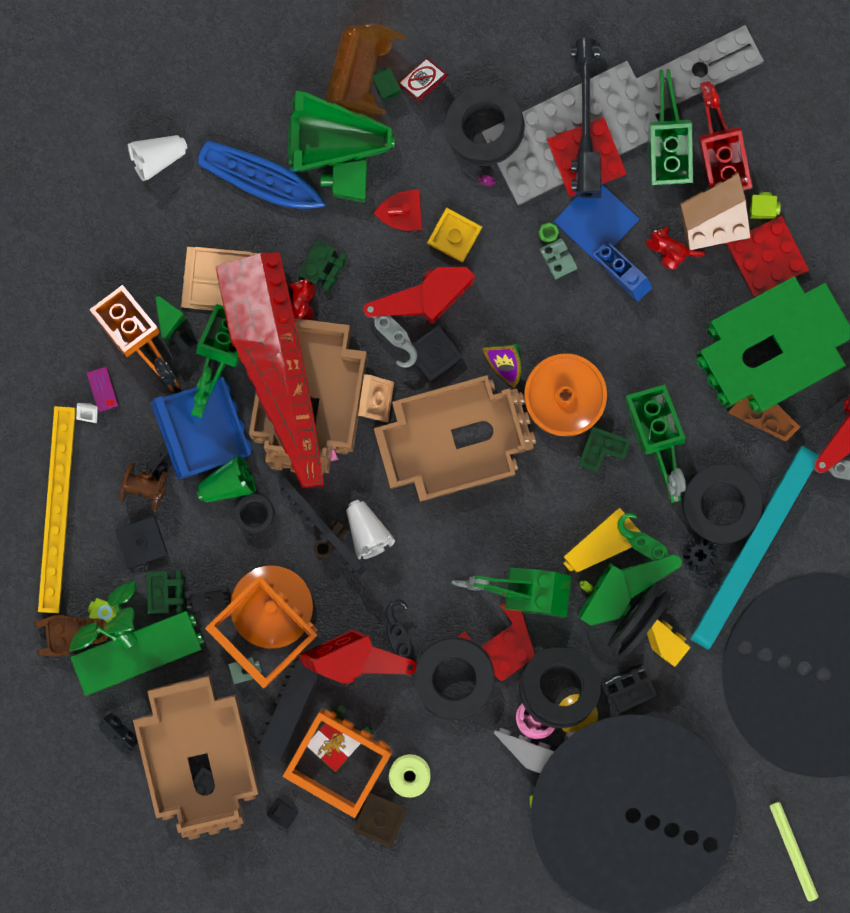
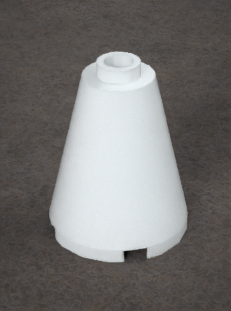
[128,135,187,181]
[346,500,395,559]

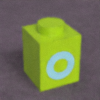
[88,598,122,623]

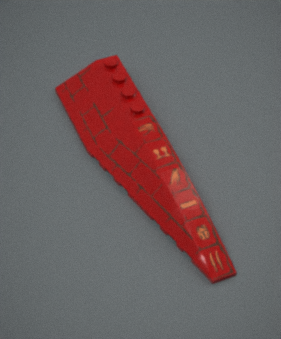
[216,252,324,488]

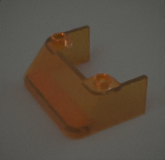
[326,24,406,114]

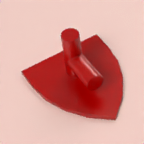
[374,190,422,231]

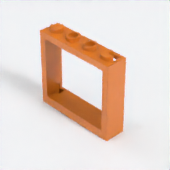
[205,576,318,689]
[283,709,393,818]

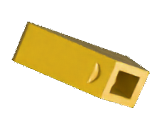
[647,620,690,667]

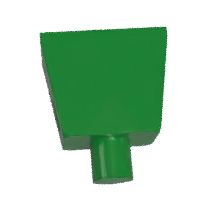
[321,160,367,203]

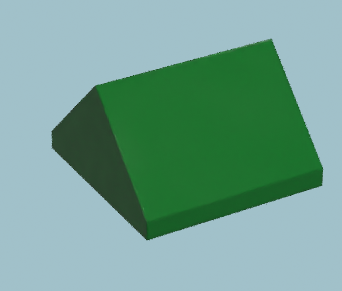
[155,296,187,343]

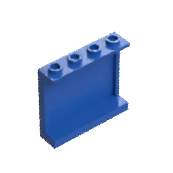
[151,377,252,480]

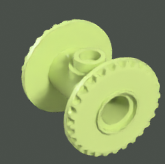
[389,754,431,798]

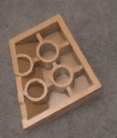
[680,173,750,250]

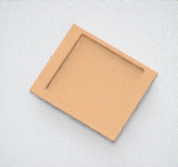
[181,247,259,311]

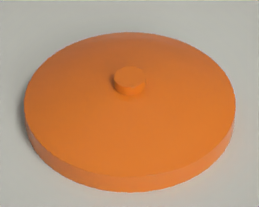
[524,354,607,436]
[230,566,313,648]

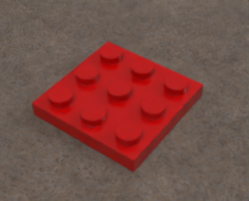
[546,117,627,197]
[726,216,809,298]

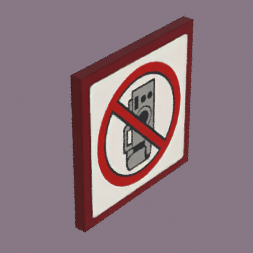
[398,57,449,102]

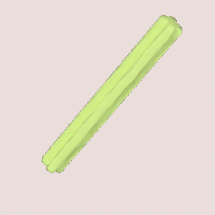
[770,802,818,901]

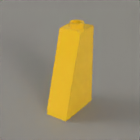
[563,508,641,573]

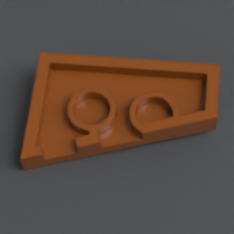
[727,397,800,441]

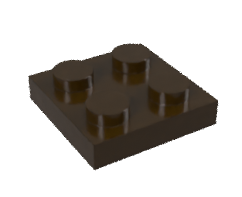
[353,792,408,847]

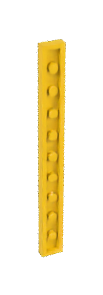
[38,406,76,613]

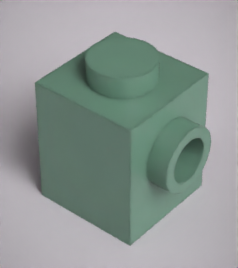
[229,657,262,684]

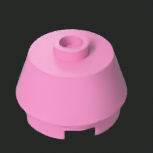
[516,703,555,739]

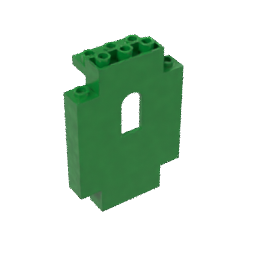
[696,276,850,415]

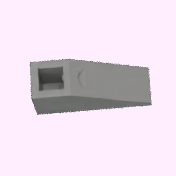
[494,728,554,773]

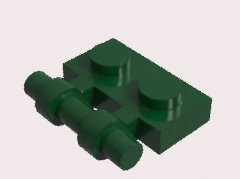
[298,239,348,291]
[147,571,185,614]

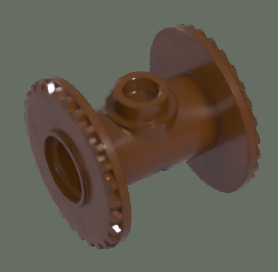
[119,462,168,511]

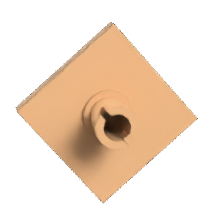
[358,375,394,422]

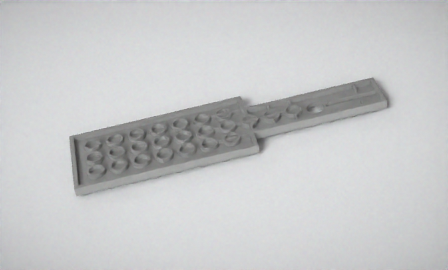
[481,25,764,205]

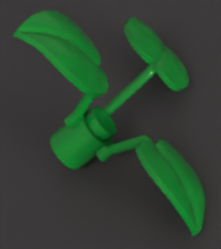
[69,580,137,653]

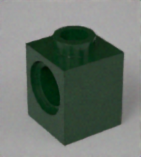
[372,68,401,103]

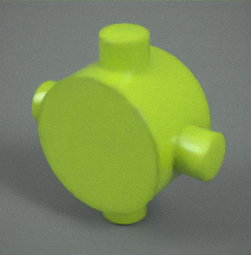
[579,580,594,594]

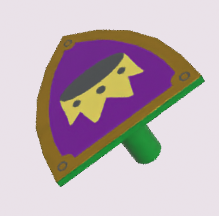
[482,344,522,388]

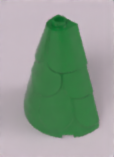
[288,91,395,172]

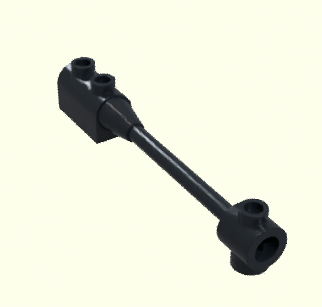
[571,38,601,198]

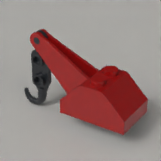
[299,599,417,684]

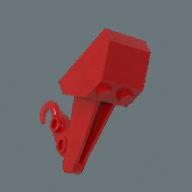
[699,81,753,190]

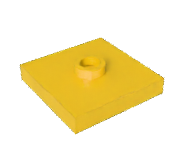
[427,207,482,263]

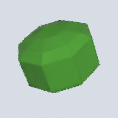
[538,222,559,244]

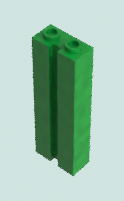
[70,611,205,696]

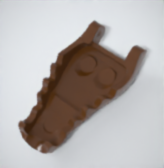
[34,615,108,656]

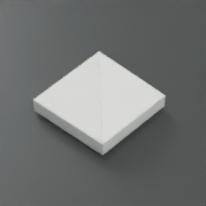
[76,403,98,423]

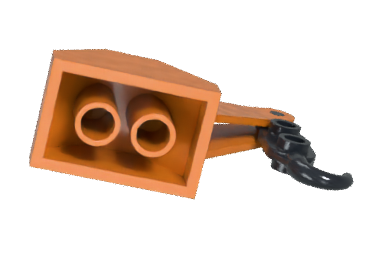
[90,285,180,393]

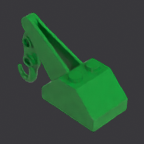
[191,304,240,418]
[577,513,682,625]

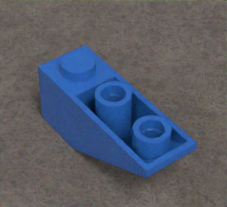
[592,241,652,302]

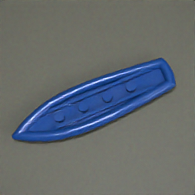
[197,140,326,209]

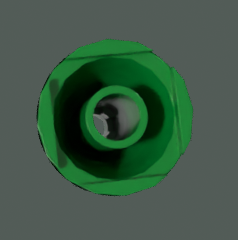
[196,455,256,503]

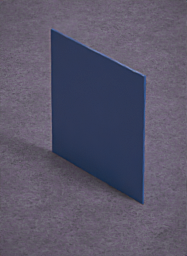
[554,185,639,263]

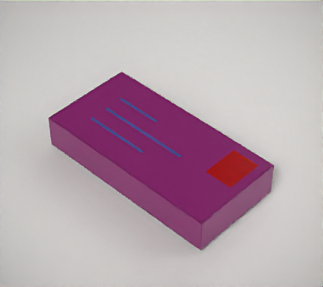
[87,367,119,412]

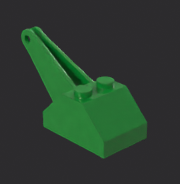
[648,69,693,185]

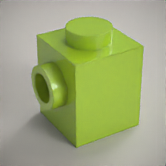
[749,192,780,220]

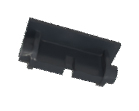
[146,442,172,480]
[98,713,138,754]

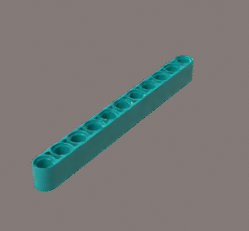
[690,446,819,650]

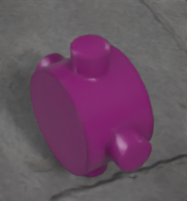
[478,175,496,187]

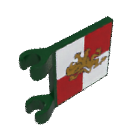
[307,704,372,773]

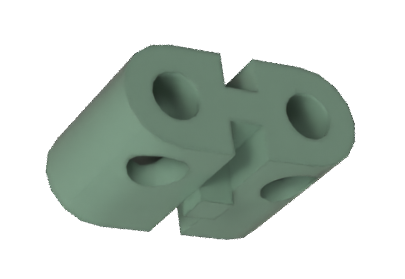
[539,238,577,280]

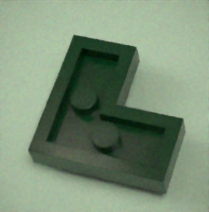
[578,426,631,473]

